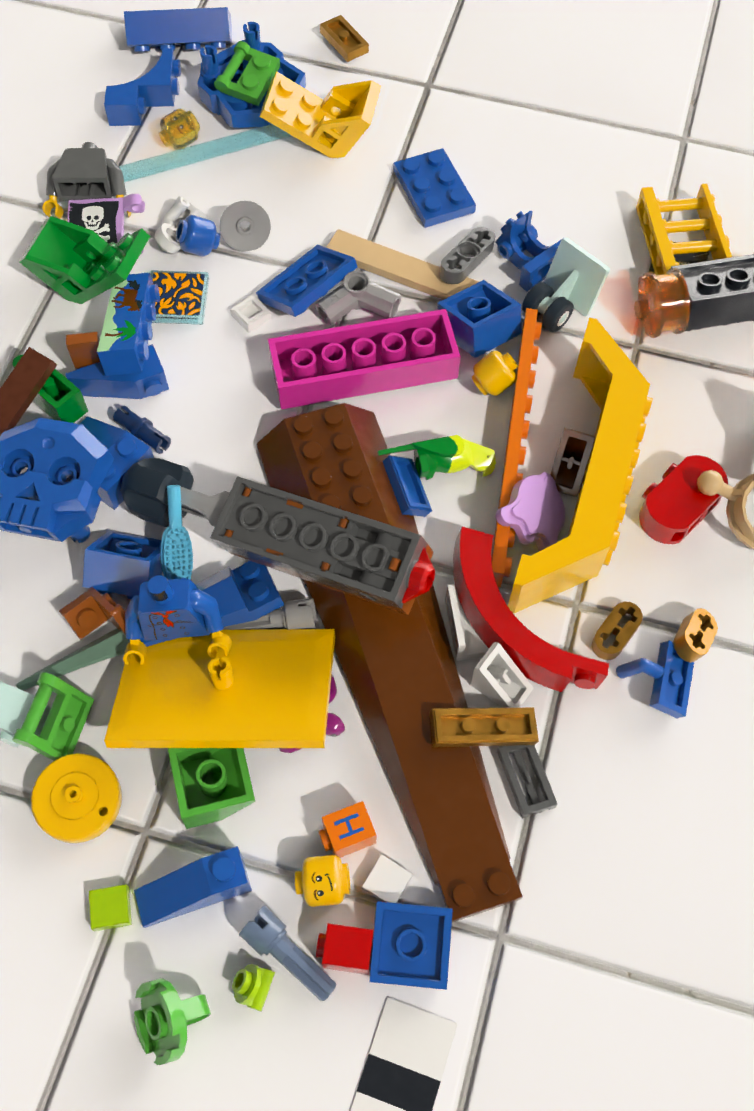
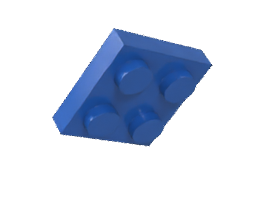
[369,901,453,990]

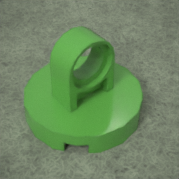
[134,978,211,1065]

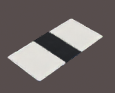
[350,998,457,1111]

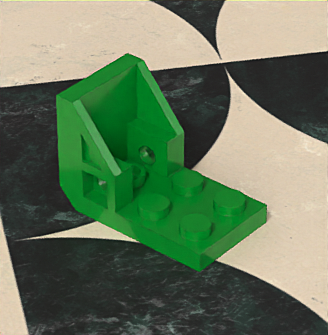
[19,216,150,304]

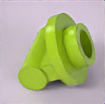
[232,964,275,1012]

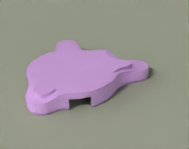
[495,472,565,551]

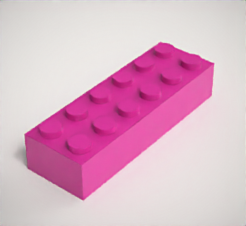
[268,309,461,409]

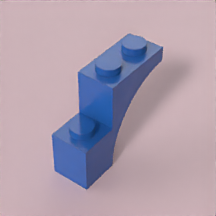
[104,48,181,126]

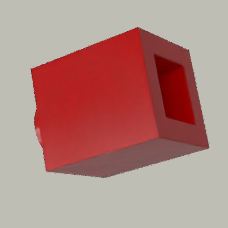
[316,923,374,975]

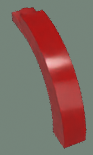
[453,527,609,692]

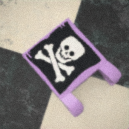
[67,194,145,254]

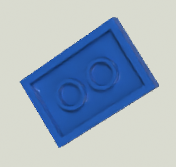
[393,148,476,228]
[256,244,358,317]

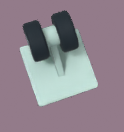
[522,237,610,333]

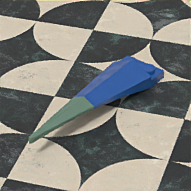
[16,561,284,691]

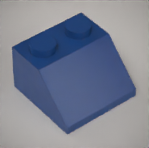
[437,280,522,358]
[82,530,163,600]

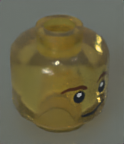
[158,108,200,151]

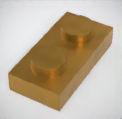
[320,15,369,62]

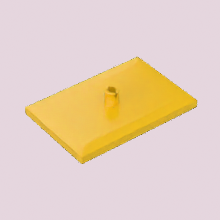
[104,629,335,748]

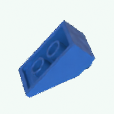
[69,416,154,510]

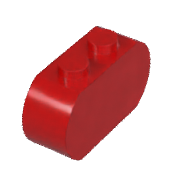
[639,455,728,544]

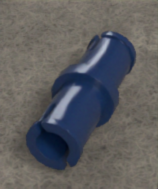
[113,406,171,454]

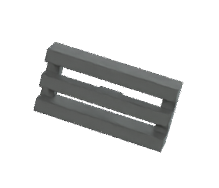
[497,745,558,819]

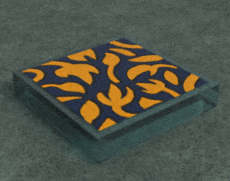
[150,270,209,324]

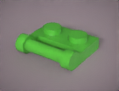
[214,41,280,106]
[12,672,95,761]

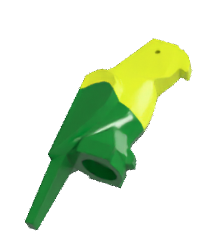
[377,435,496,480]

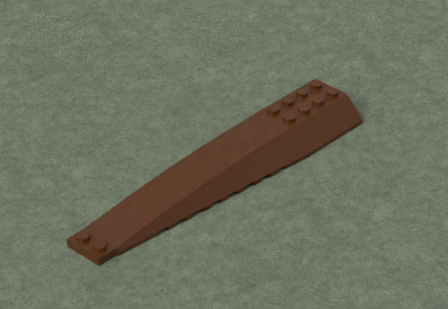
[256,403,523,923]

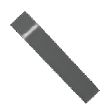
[439,227,495,284]

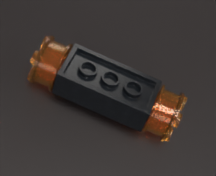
[634,254,754,338]

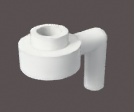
[155,197,190,254]

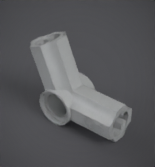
[315,271,401,325]

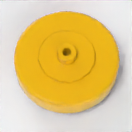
[31,753,122,843]

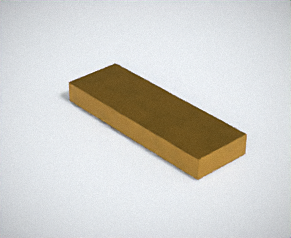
[429,707,539,747]

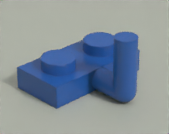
[616,640,694,719]

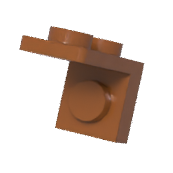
[59,587,126,640]

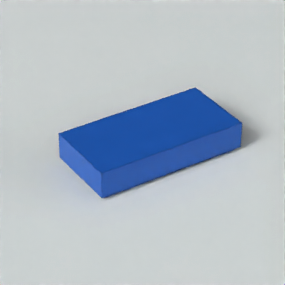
[383,455,432,517]

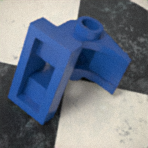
[495,210,563,292]

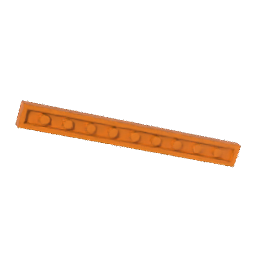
[491,308,542,588]

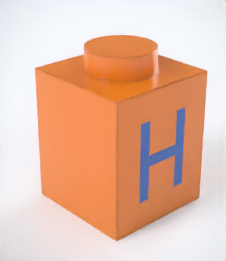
[318,801,377,858]

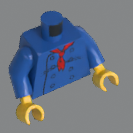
[123,575,232,665]

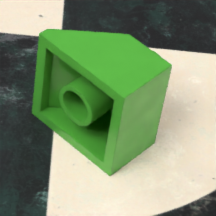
[168,748,256,829]

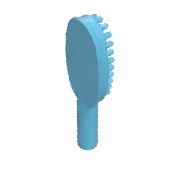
[160,485,193,580]

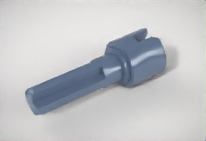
[239,905,336,1001]

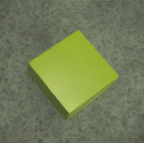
[89,884,132,932]

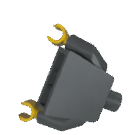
[42,142,131,219]

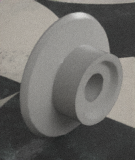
[220,201,271,252]

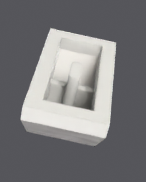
[470,642,534,708]

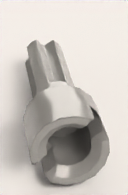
[223,598,317,630]

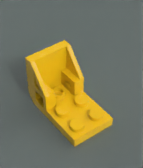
[259,72,381,158]

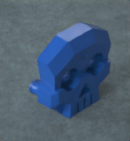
[197,22,306,128]
[0,418,114,543]

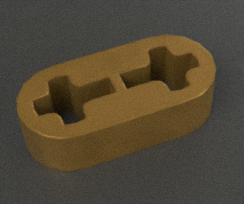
[592,601,643,660]
[673,608,718,663]

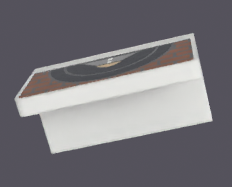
[445,584,489,661]

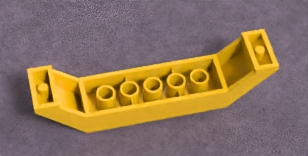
[508,317,653,613]

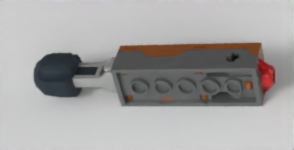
[120,458,435,616]

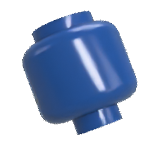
[176,215,220,257]

